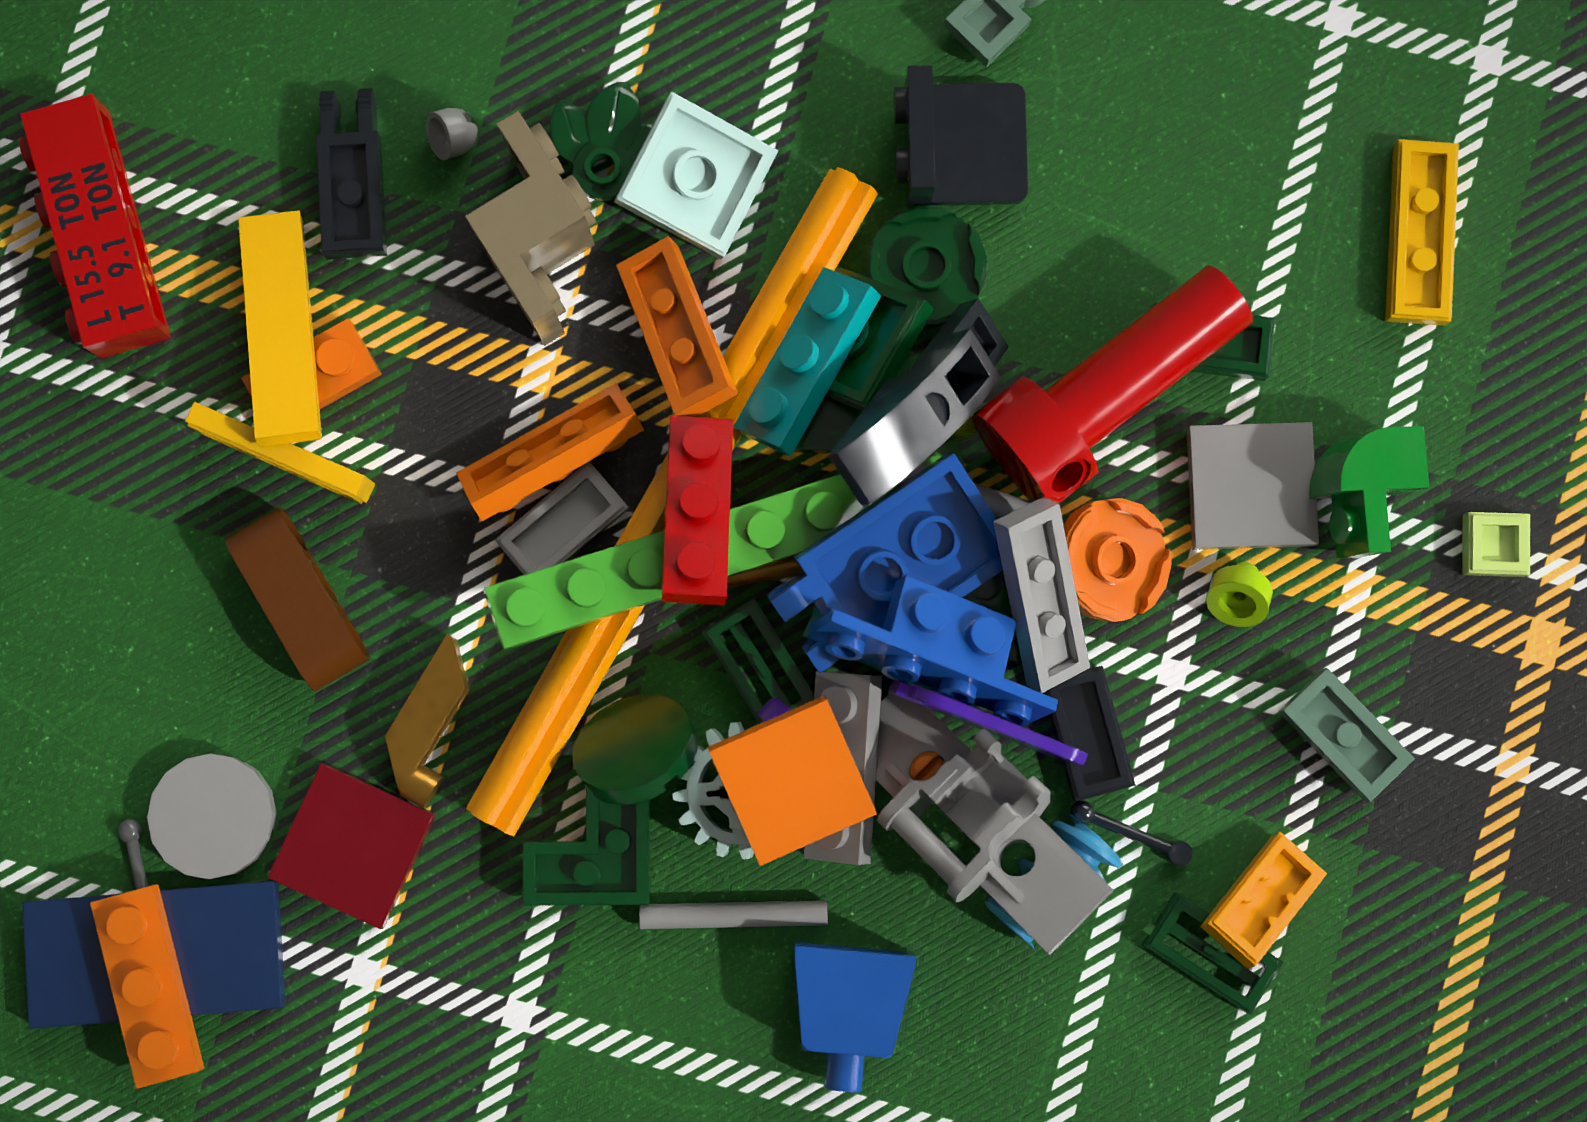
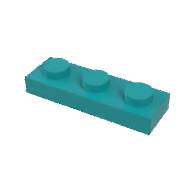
[733,267,881,457]

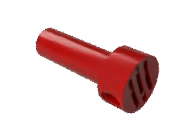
[972,265,1253,504]

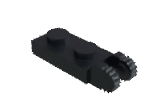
[316,88,387,260]

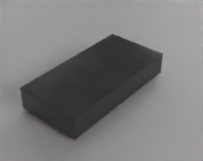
[1043,665,1136,801]

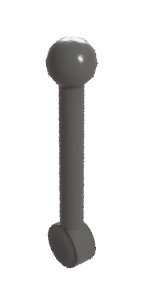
[117,819,148,890]

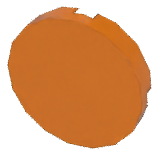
[1063,498,1172,622]

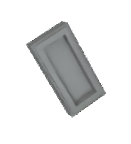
[495,461,630,575]

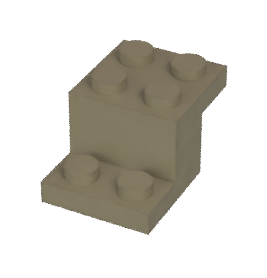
[465,111,597,346]

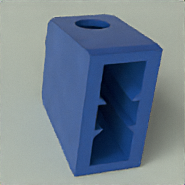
[794,942,916,1092]

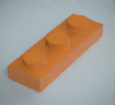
[616,236,738,417]
[456,383,644,521]
[90,884,205,1089]

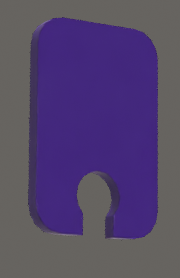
[888,680,1088,766]

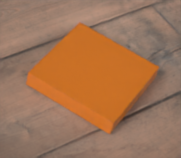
[708,695,877,866]

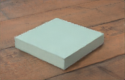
[614,91,778,260]

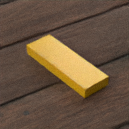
[1385,139,1459,326]
[185,402,375,504]

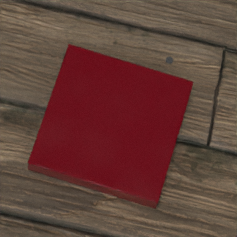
[267,763,437,929]

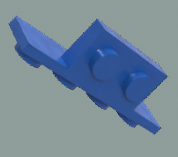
[808,575,1058,726]

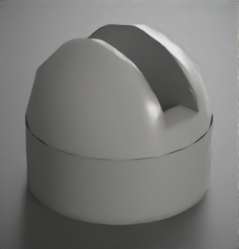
[426,108,478,160]

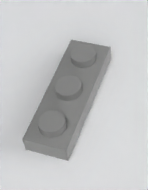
[993,497,1090,693]
[804,671,882,865]

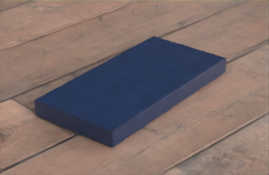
[23,881,286,1029]

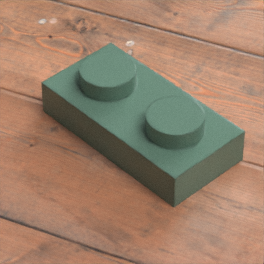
[1278,668,1415,802]

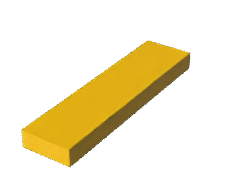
[238,210,322,447]

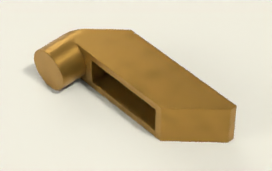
[385,634,470,809]

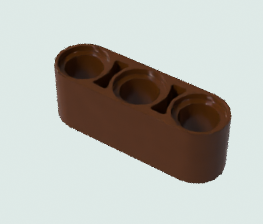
[225,507,370,692]

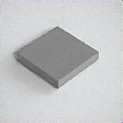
[1186,422,1319,550]

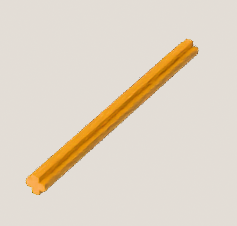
[466,167,878,836]

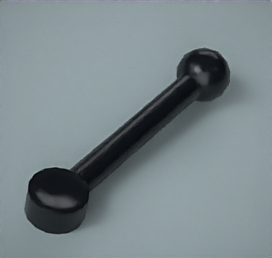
[1070,800,1193,866]

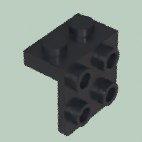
[893,66,1028,206]

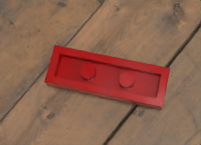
[661,416,733,605]

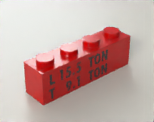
[19,94,172,359]

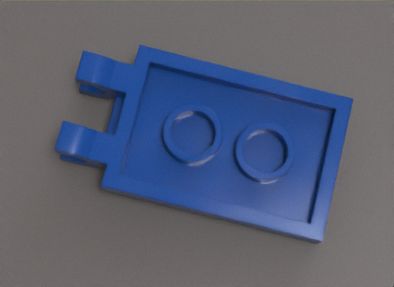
[766,451,1003,673]

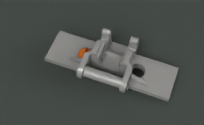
[876,682,1114,955]

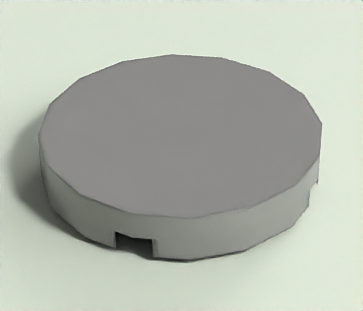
[147,753,277,879]

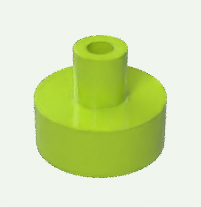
[1206,562,1273,627]

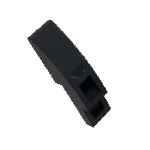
[828,298,1009,506]

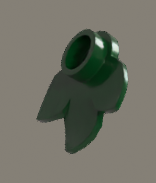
[550,81,653,201]

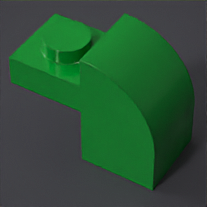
[1309,426,1429,559]

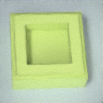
[1462,512,1530,577]

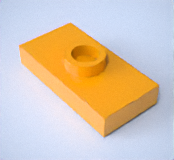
[1200,832,1327,969]

